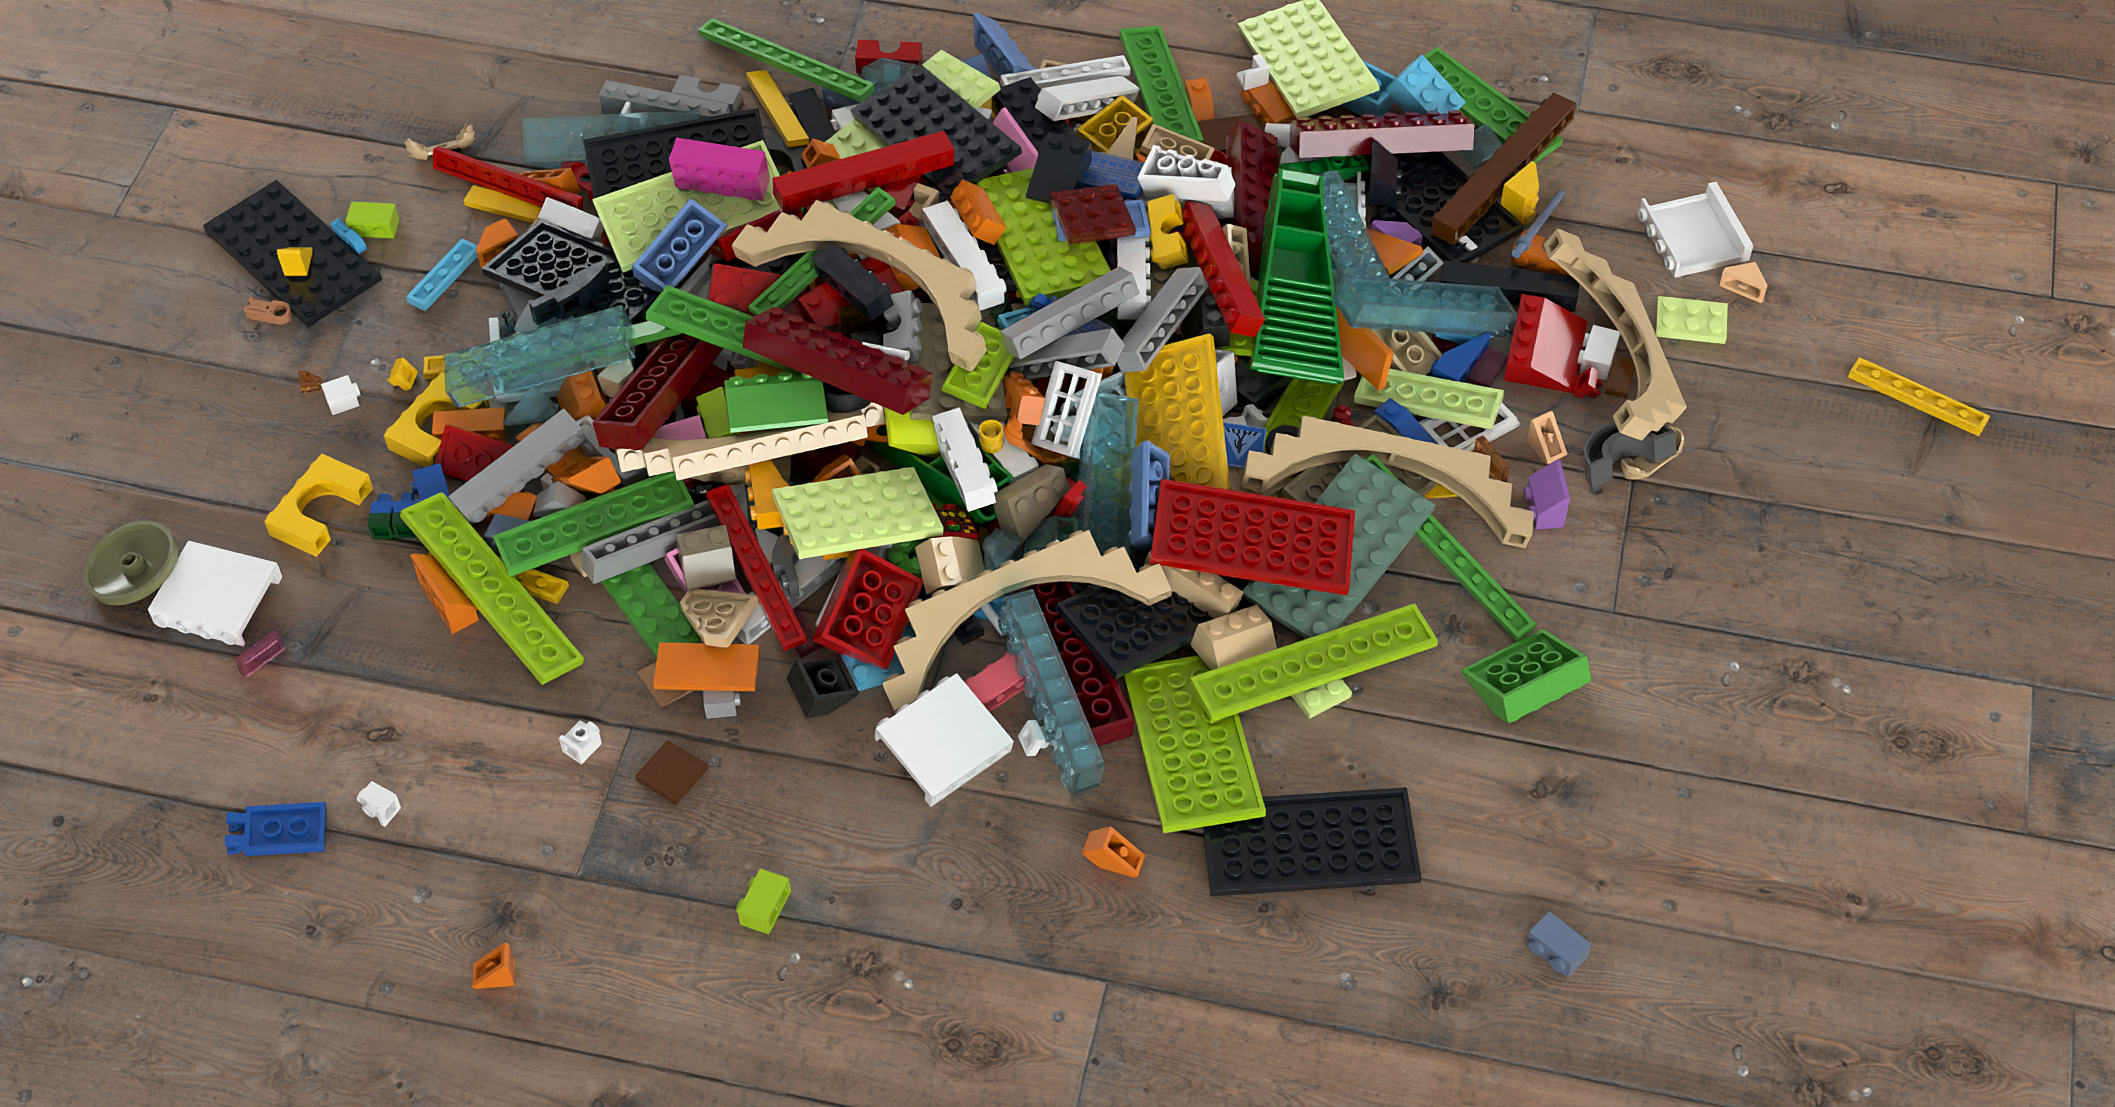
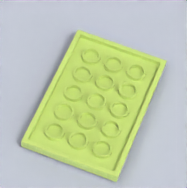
[772,467,944,559]

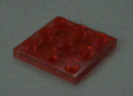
[1050,184,1136,245]

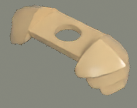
[404,124,476,160]
[1621,426,1685,480]

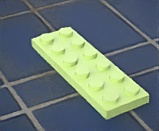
[1354,369,1504,430]

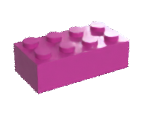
[669,138,770,201]

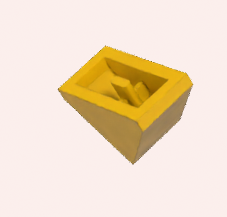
[277,247,312,276]

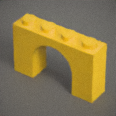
[384,372,490,468]
[264,454,373,557]

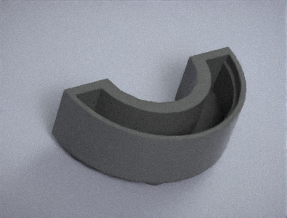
[1584,421,1676,488]

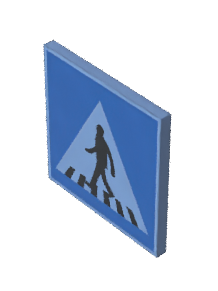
[1223,422,1266,469]

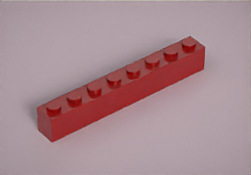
[772,131,954,213]
[1181,200,1265,337]

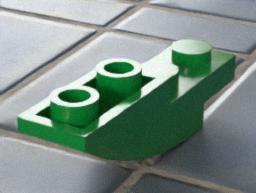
[1278,155,1369,187]

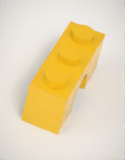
[1146,194,1188,270]

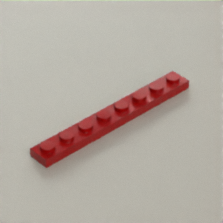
[433,146,583,211]
[706,484,807,651]

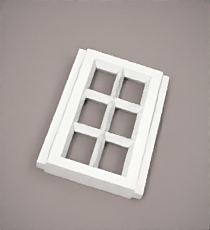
[1031,361,1102,458]
[1418,403,1520,452]

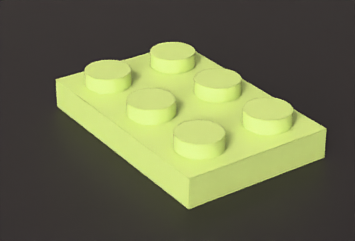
[1655,296,1728,344]
[1291,678,1352,719]

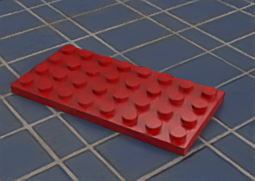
[1150,479,1356,596]

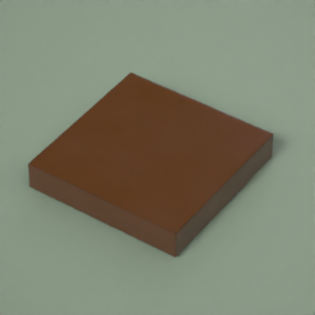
[635,740,708,805]

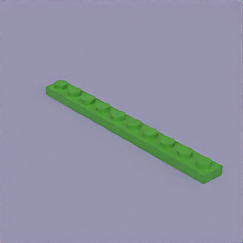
[698,18,875,102]
[1365,454,1536,642]

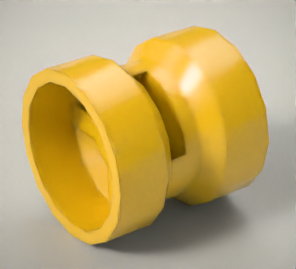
[979,420,1004,454]

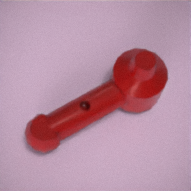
[1333,404,1352,426]

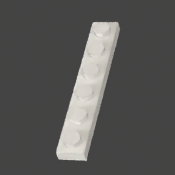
[1000,55,1131,90]

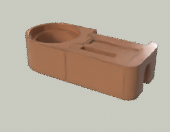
[243,296,292,325]

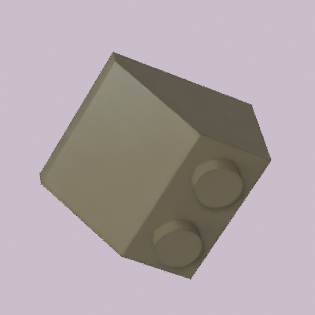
[676,525,736,590]

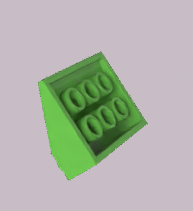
[724,372,828,433]
[1461,629,1591,724]

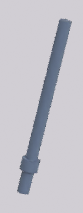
[1512,190,1565,258]

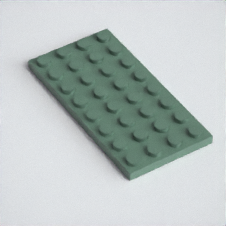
[1242,454,1436,639]

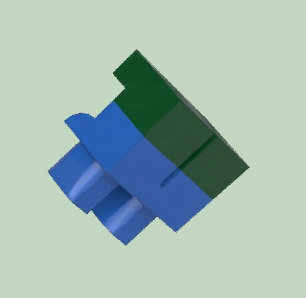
[367,493,418,539]

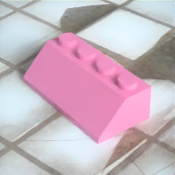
[993,107,1039,174]

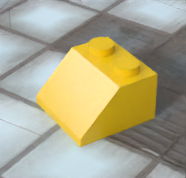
[1501,161,1539,225]

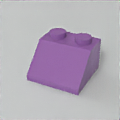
[1523,460,1570,530]

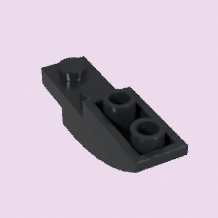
[529,259,611,325]

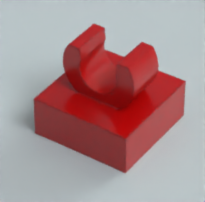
[1574,366,1603,399]

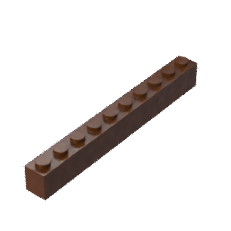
[1431,92,1576,245]

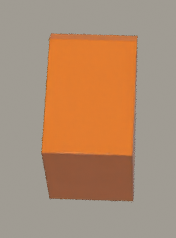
[472,942,515,989]

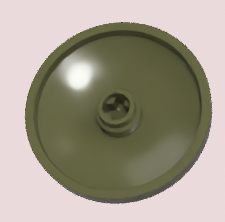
[83,521,179,605]

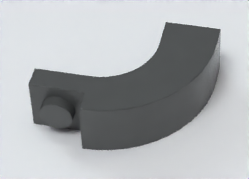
[764,134,807,172]
[772,533,800,598]

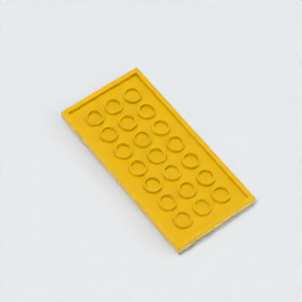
[1124,333,1231,490]

